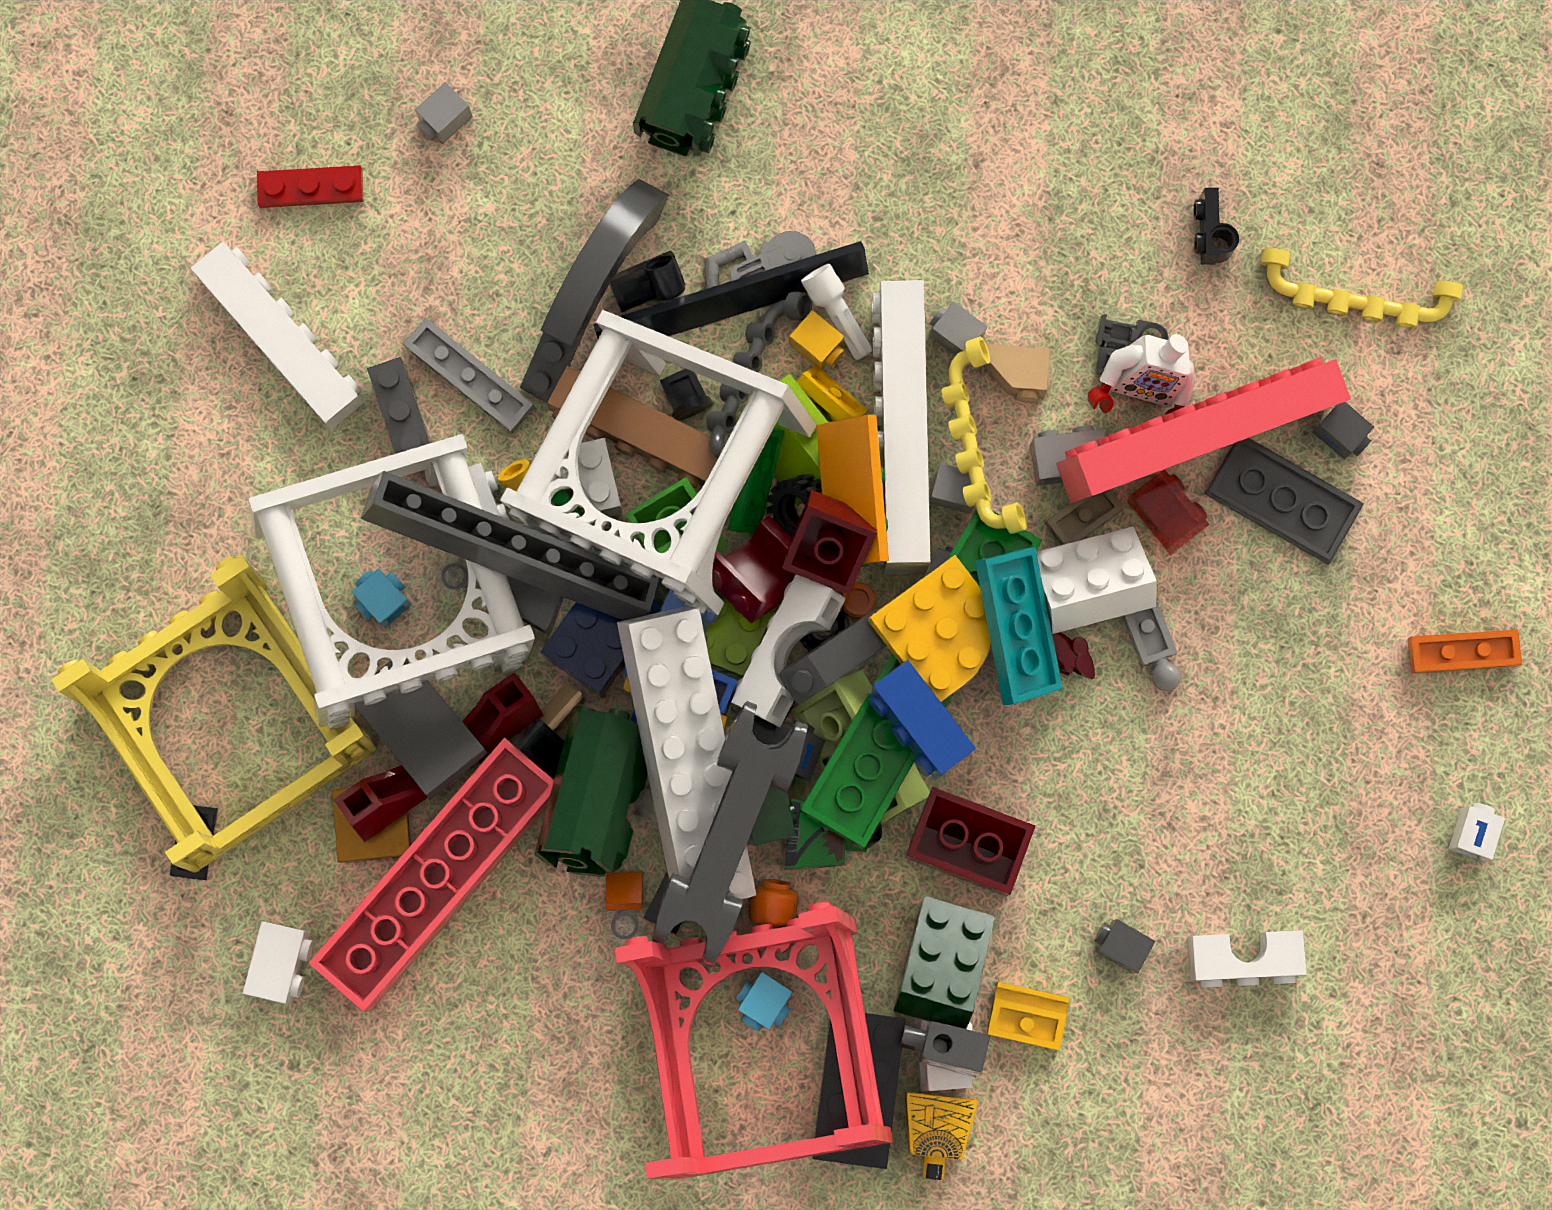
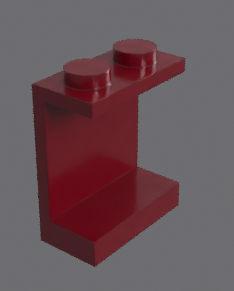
[712,516,796,624]

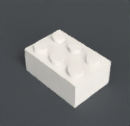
[1036,526,1157,634]

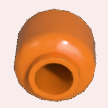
[749,879,799,929]

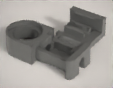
[1095,314,1169,374]

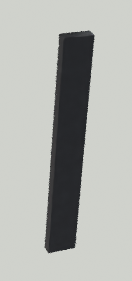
[593,241,869,339]

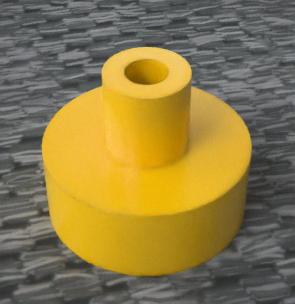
[498,459,531,491]

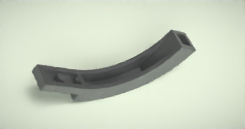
[520,179,669,402]

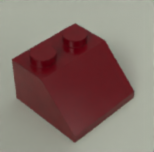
[781,490,877,595]

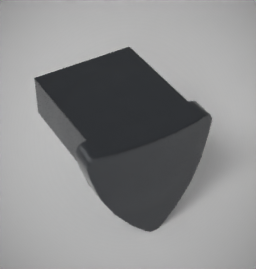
[660,368,713,421]

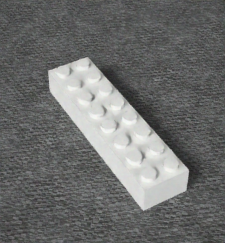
[871,280,930,575]
[617,606,756,899]

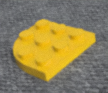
[867,555,991,702]

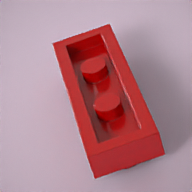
[257,165,364,208]

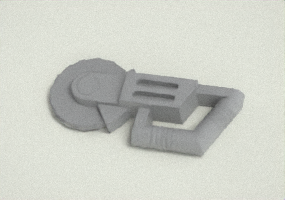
[705,231,817,289]

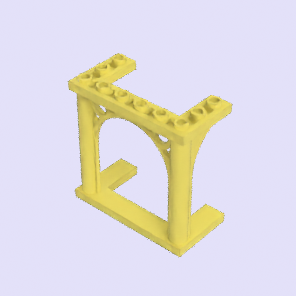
[51,555,378,873]

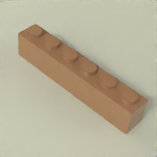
[547,366,718,488]

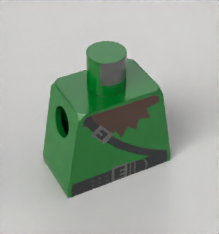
[785,799,867,870]

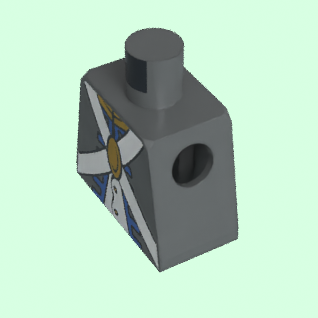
[900,1021,991,1078]

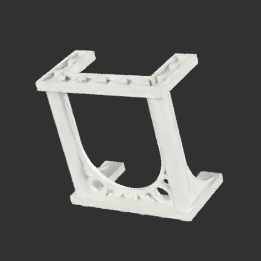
[500,310,816,615]
[248,434,535,730]

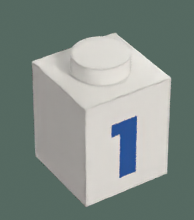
[1448,803,1505,861]

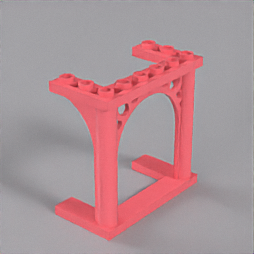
[615,902,893,1180]

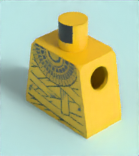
[905,1091,978,1180]

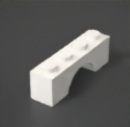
[731,574,846,727]

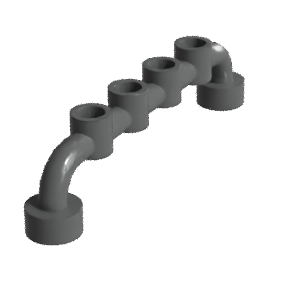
[706,292,812,458]

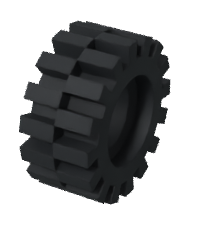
[766,475,822,537]

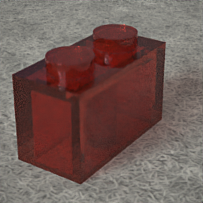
[1127,469,1210,556]

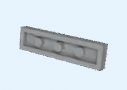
[403,318,535,434]

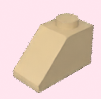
[983,344,1050,403]

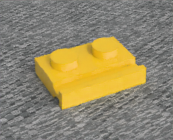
[986,982,1070,1051]

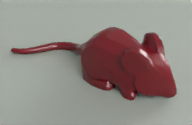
[990,632,1095,680]

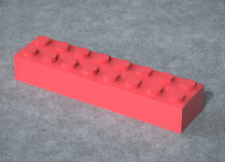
[1056,357,1351,503]
[308,738,554,1012]

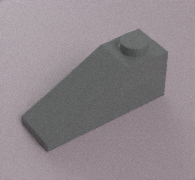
[778,609,887,705]

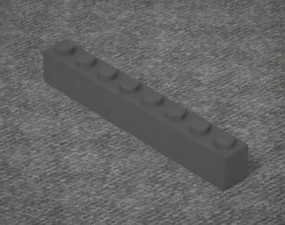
[361,471,659,621]

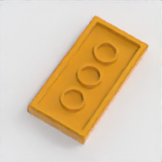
[816,415,889,565]

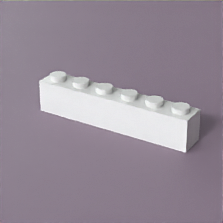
[191,242,363,430]

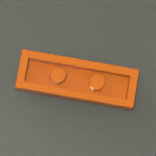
[1408,629,1522,674]

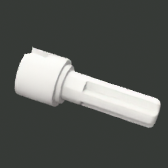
[801,264,872,360]

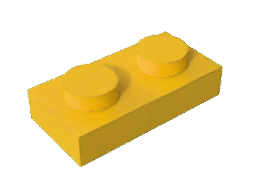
[797,365,869,421]

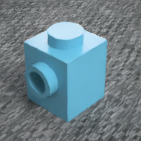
[352,568,412,628]
[736,972,792,1032]

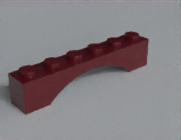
[333,672,543,843]

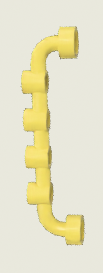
[1260,248,1464,328]
[941,336,1027,534]

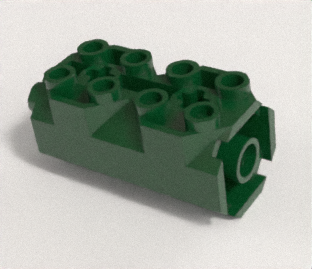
[633,0,751,156]
[534,706,648,877]

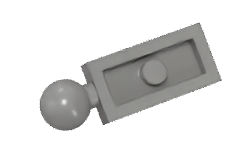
[1122,599,1181,691]

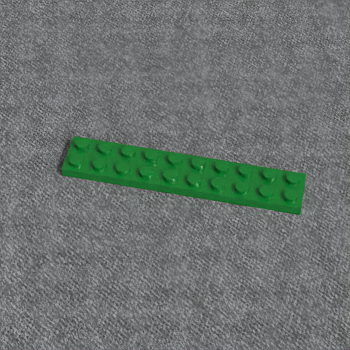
[799,508,1042,850]

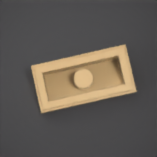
[520,683,585,737]

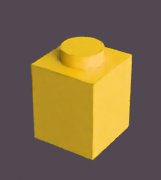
[789,310,845,369]

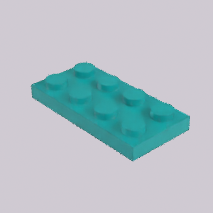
[975,547,1063,705]

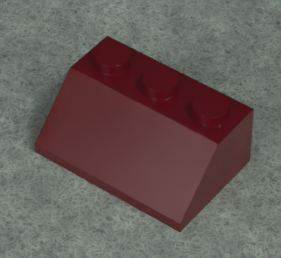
[905,787,1035,897]

